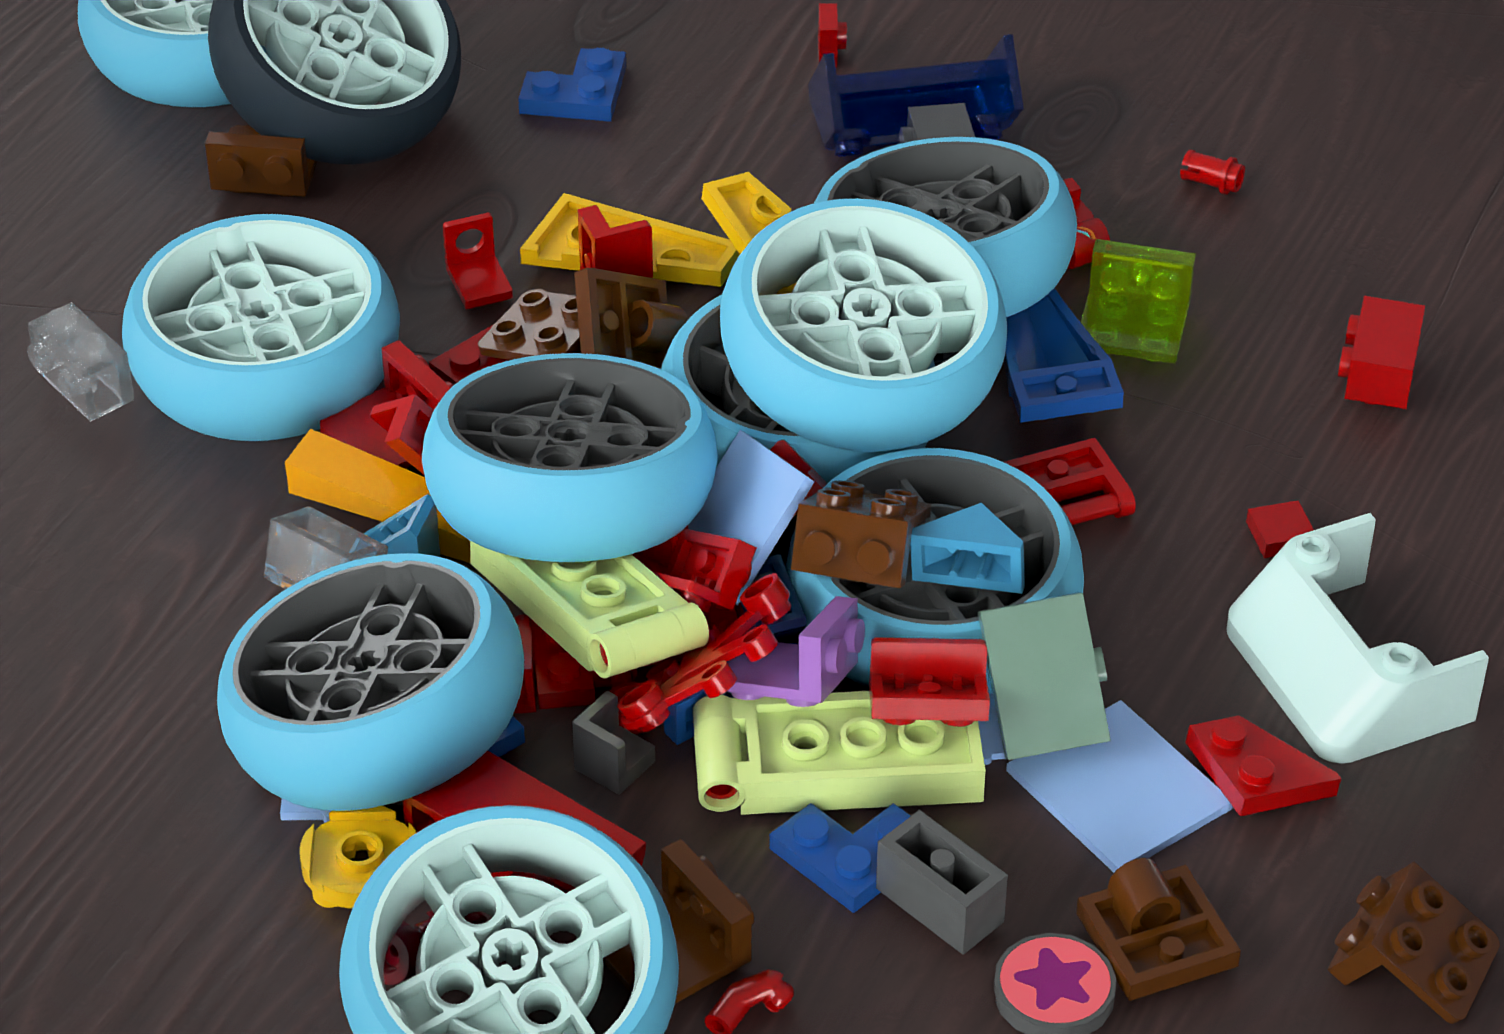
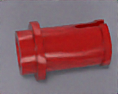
[1180,149,1245,195]

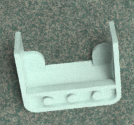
[1226,513,1489,764]

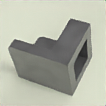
[572,691,655,795]

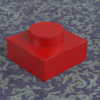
[818,3,847,68]

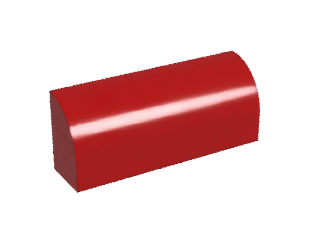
[403,751,646,893]

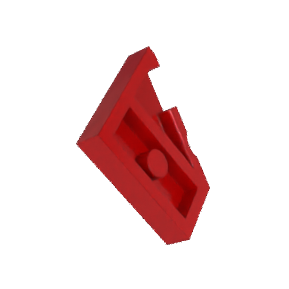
[1185,715,1341,816]

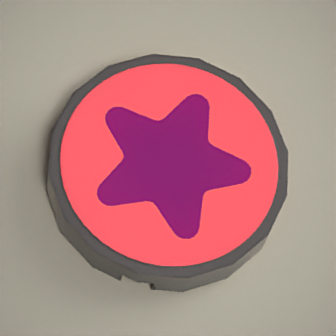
[994,933,1116,1034]

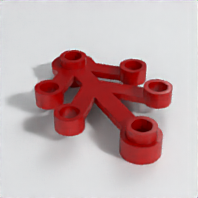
[617,573,792,732]

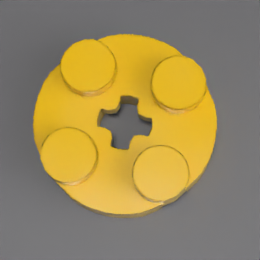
[300,806,417,909]

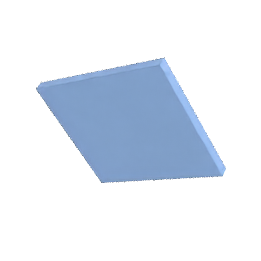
[688,430,815,605]
[1006,700,1233,873]

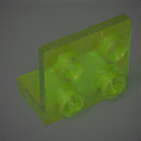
[1081,239,1196,363]

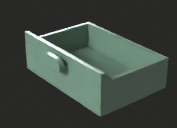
[978,592,1111,760]

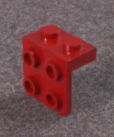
[319,340,454,469]

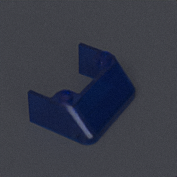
[808,34,1024,157]

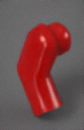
[705,969,794,1034]

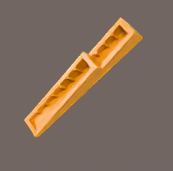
[285,428,470,563]

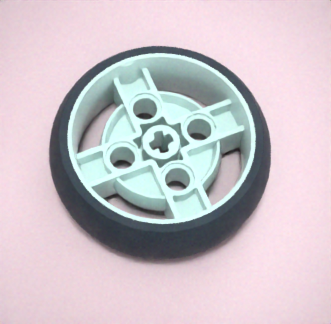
[208,0,461,165]

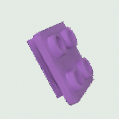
[726,596,865,707]

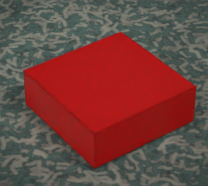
[1246,500,1314,558]

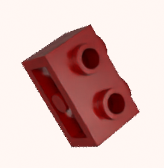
[1338,295,1425,409]

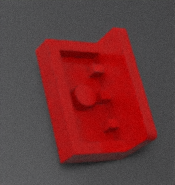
[653,528,757,614]
[869,637,990,726]

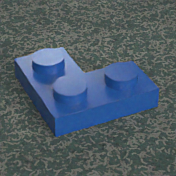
[518,48,626,122]
[769,803,910,913]

